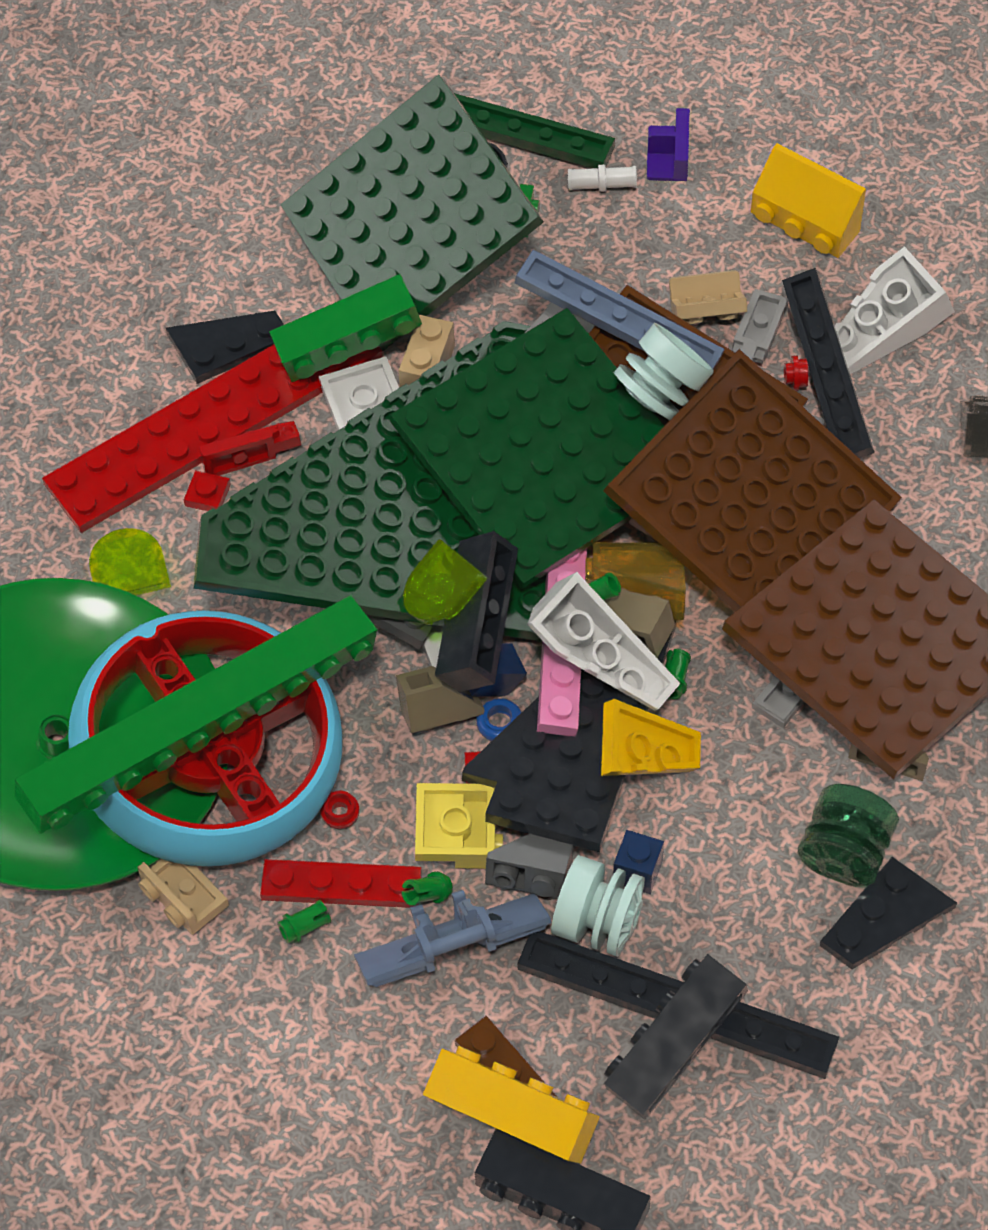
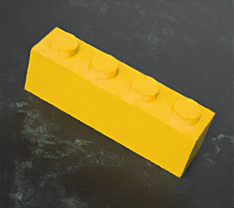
[423,1046,600,1164]

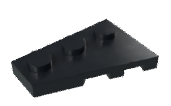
[166,310,284,384]
[820,857,957,969]

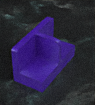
[647,108,690,181]

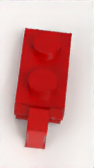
[199,421,301,476]

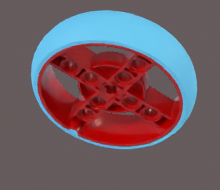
[68,610,342,867]

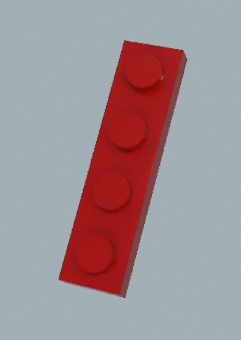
[260,859,422,908]

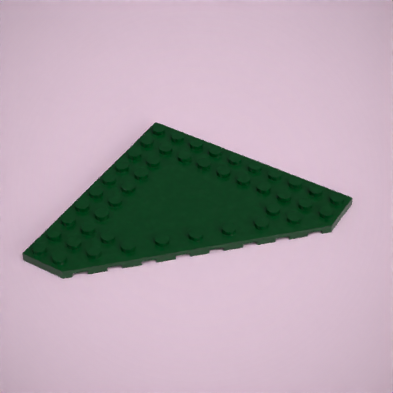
[193,321,546,641]

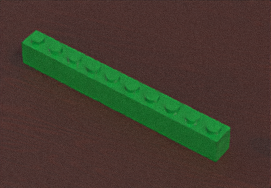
[15,595,378,834]

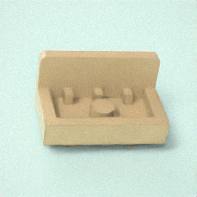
[669,270,747,324]
[137,859,229,935]

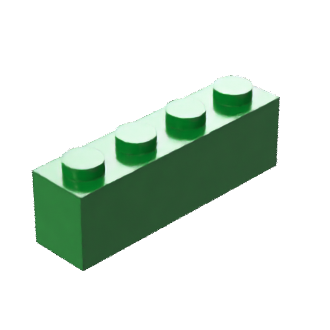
[269,274,422,382]

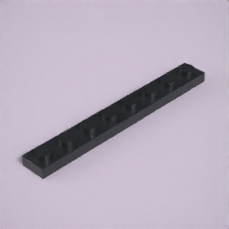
[517,931,839,1079]

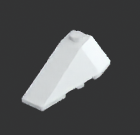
[835,246,955,374]
[527,572,680,711]

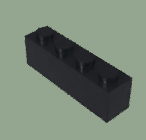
[435,531,518,692]
[604,954,748,1120]
[474,1128,651,1230]

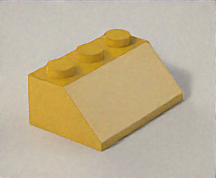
[751,143,866,258]

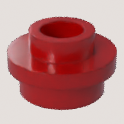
[784,355,808,391]
[320,790,359,829]

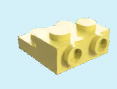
[415,783,503,869]

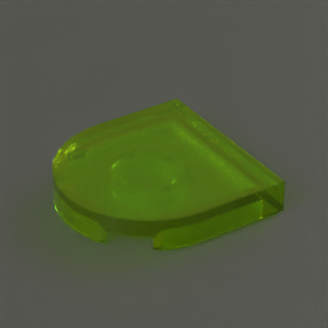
[89,528,171,596]
[403,538,488,625]

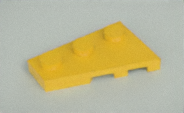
[601,699,701,776]

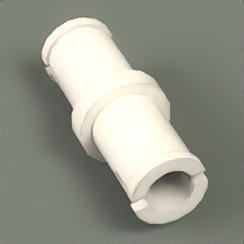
[568,164,637,192]

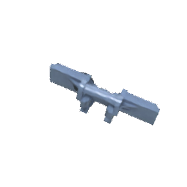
[354,890,552,987]

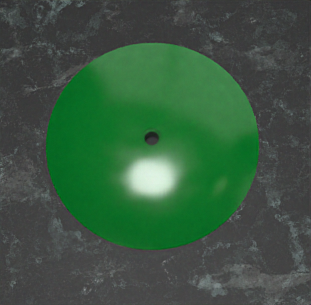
[0,578,228,891]

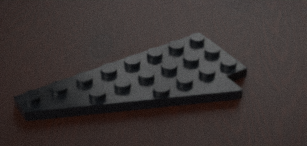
[462,594,682,853]

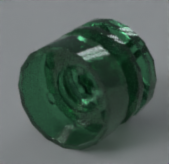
[797,784,899,887]

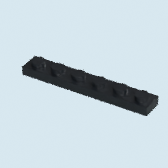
[782,268,875,458]

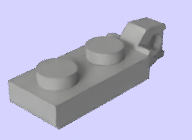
[732,289,788,364]

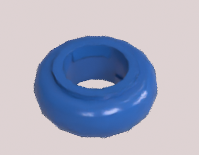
[476,698,522,741]

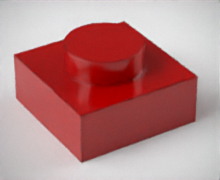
[183,470,231,511]

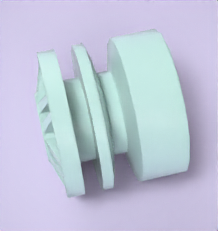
[614,322,714,420]
[551,855,645,957]

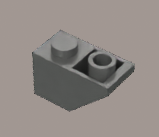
[485,834,574,899]

